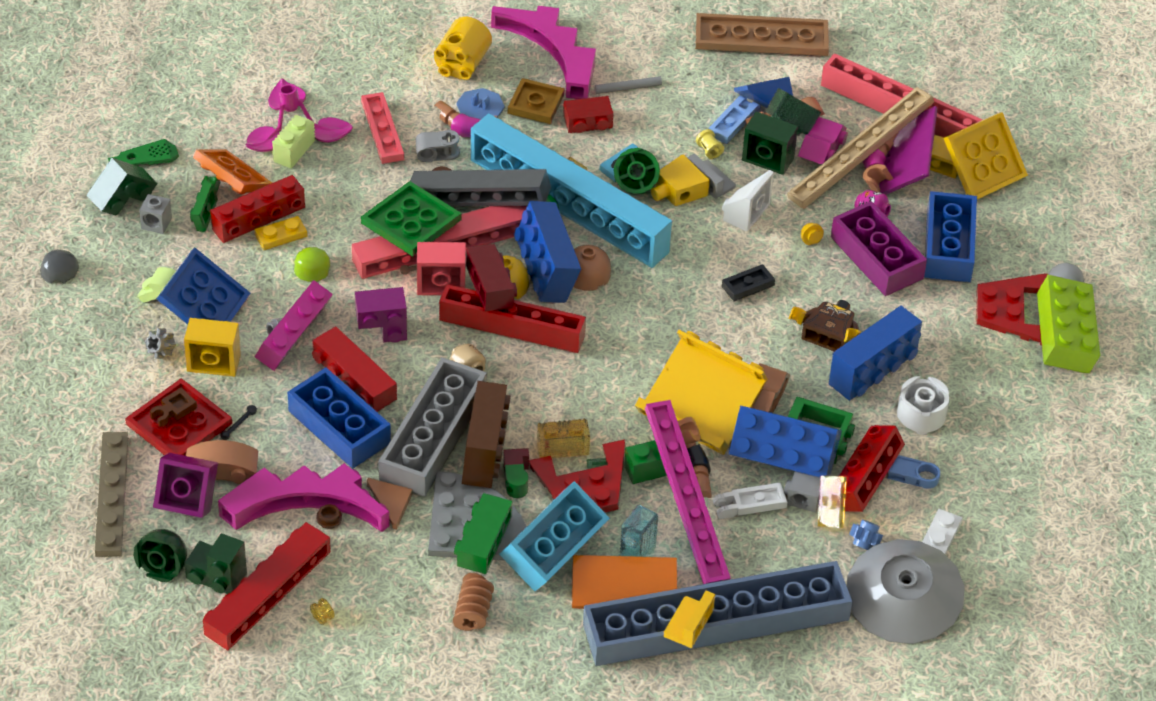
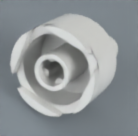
[897,376,949,435]

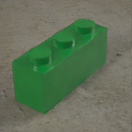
[454,493,513,574]

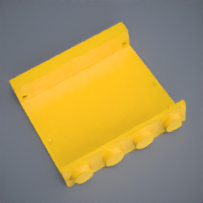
[635,330,768,455]

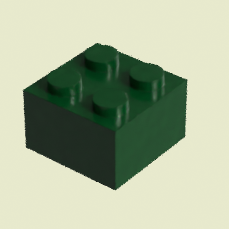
[742,111,798,175]

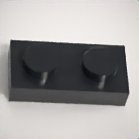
[722,264,775,302]

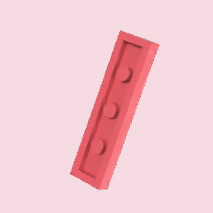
[361,92,404,164]

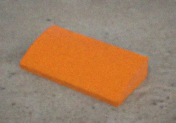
[572,555,677,609]

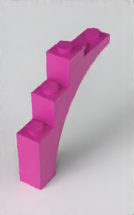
[491,6,596,99]
[218,463,389,532]

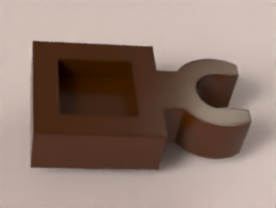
[150,388,197,427]

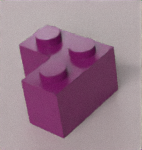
[355,287,407,343]

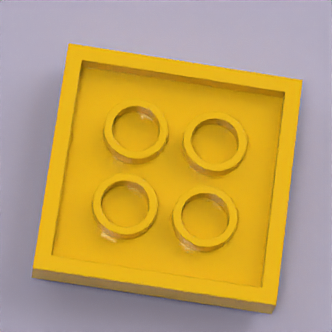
[943,112,1028,199]

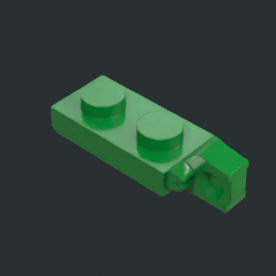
[190,176,221,232]

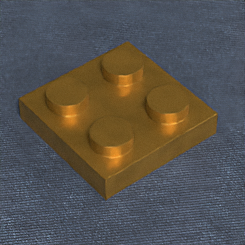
[507,78,565,124]

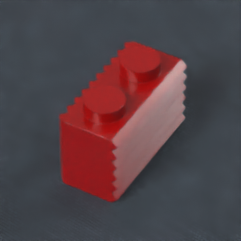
[563,96,614,133]

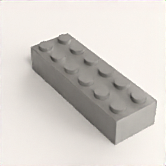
[378,357,487,497]

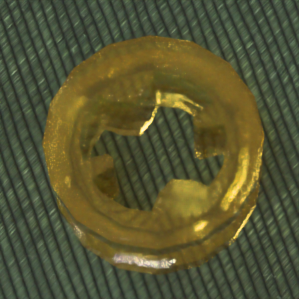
[310,598,335,625]

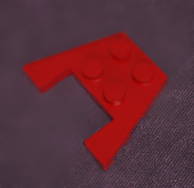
[976,273,1048,346]
[529,439,626,513]

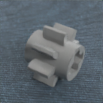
[145,328,176,359]

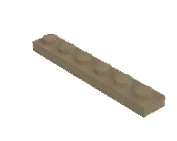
[95,432,129,557]

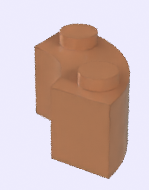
[752,363,790,413]
[186,440,259,484]

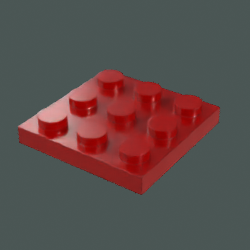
[125,378,233,456]

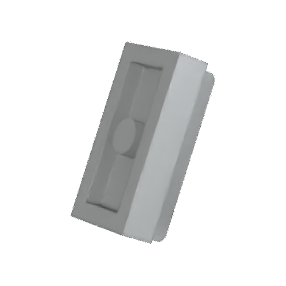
[687,154,736,199]

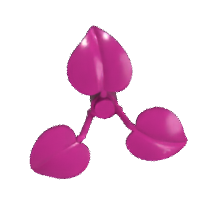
[245,78,353,152]

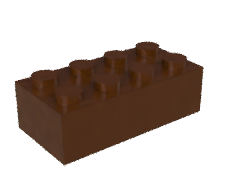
[461,381,511,488]

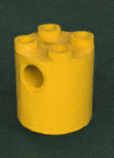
[434,16,492,80]

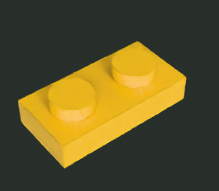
[254,216,308,250]

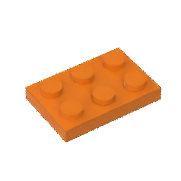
[193,149,272,194]

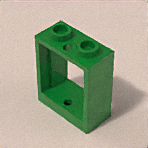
[788,397,855,464]

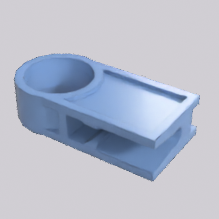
[887,455,940,489]

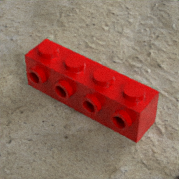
[210,175,305,243]
[312,326,397,412]
[828,425,905,512]

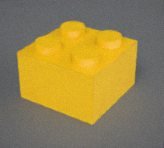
[184,318,241,377]

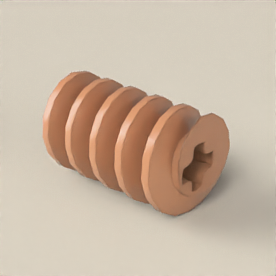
[453,572,494,631]

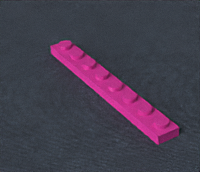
[645,400,731,584]

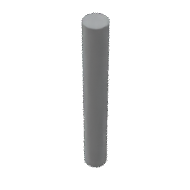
[595,76,662,94]

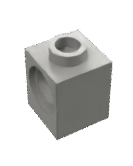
[139,194,172,234]
[784,471,824,512]

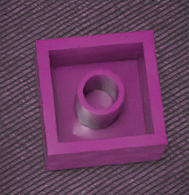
[153,453,218,518]

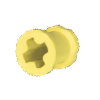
[696,129,725,159]

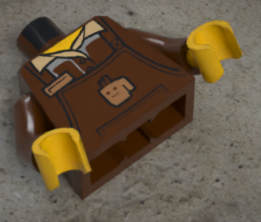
[788,300,861,351]

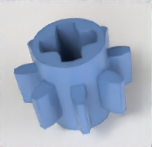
[849,519,883,550]

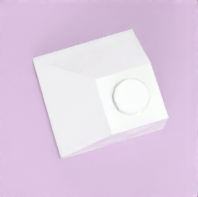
[722,170,774,232]

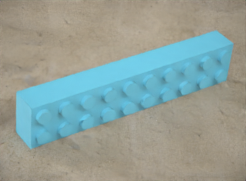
[471,113,672,268]

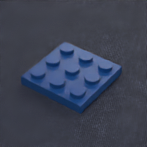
[156,247,251,325]

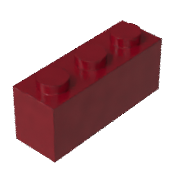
[466,243,517,311]

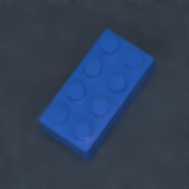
[924,191,977,283]
[514,201,581,303]
[829,305,922,401]
[287,367,391,469]
[729,405,842,479]

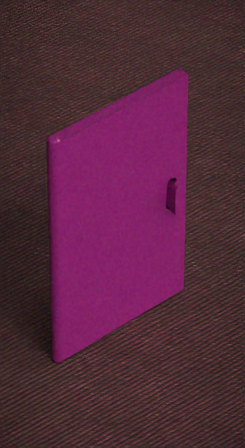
[879,106,938,195]

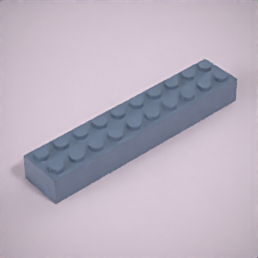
[583,561,852,666]

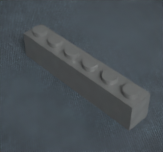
[410,169,551,206]

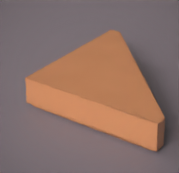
[367,478,412,530]

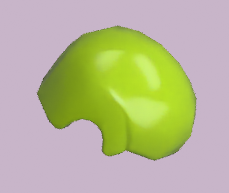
[294,247,330,282]

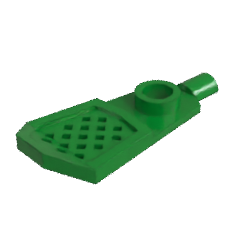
[108,139,179,165]

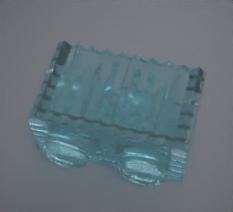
[619,505,658,557]

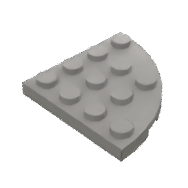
[428,471,527,560]

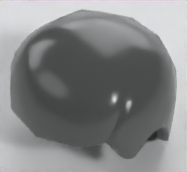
[40,249,79,284]

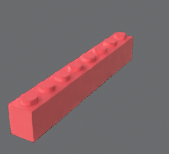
[821,53,983,138]
[352,206,527,279]

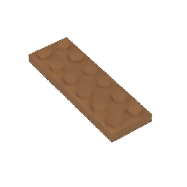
[695,13,829,56]

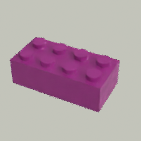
[831,201,927,296]

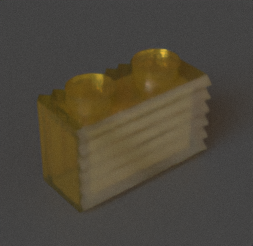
[537,418,590,458]

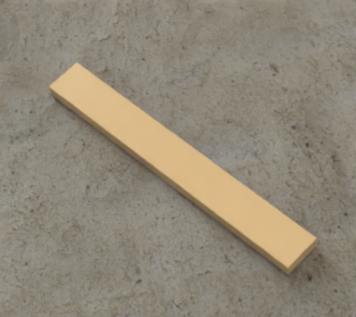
[787,87,934,209]

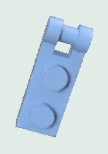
[708,95,761,144]

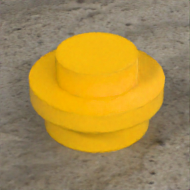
[801,223,824,245]

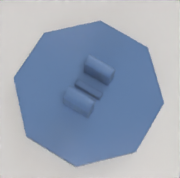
[456,88,505,119]

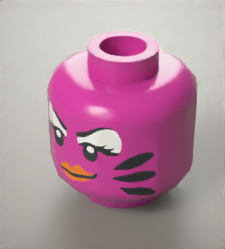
[855,190,891,217]

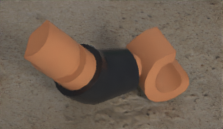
[678,417,712,498]

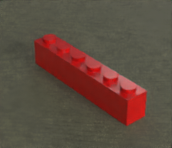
[439,284,586,353]
[203,522,331,651]

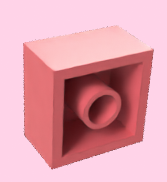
[417,242,466,295]

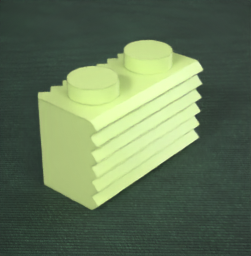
[272,115,315,168]

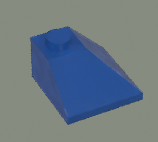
[734,77,794,108]

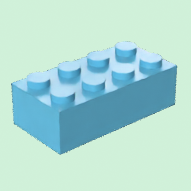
[499,481,610,591]

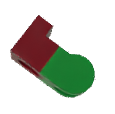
[503,448,529,498]

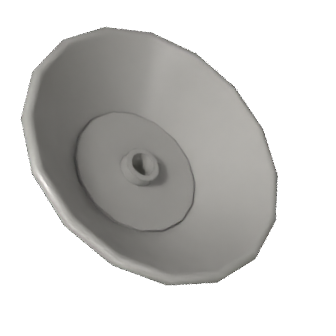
[847,539,965,644]

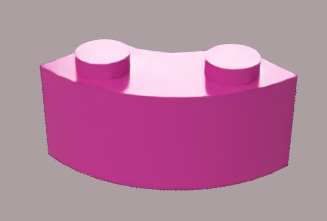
[798,116,848,164]

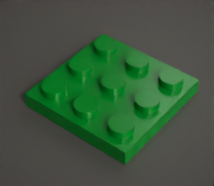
[361,181,462,256]

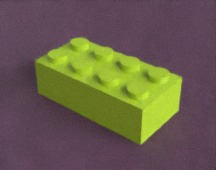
[1037,275,1100,373]

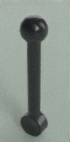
[220,405,257,440]

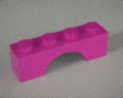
[254,280,333,371]

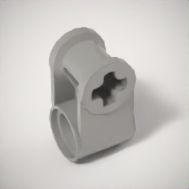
[415,130,460,162]

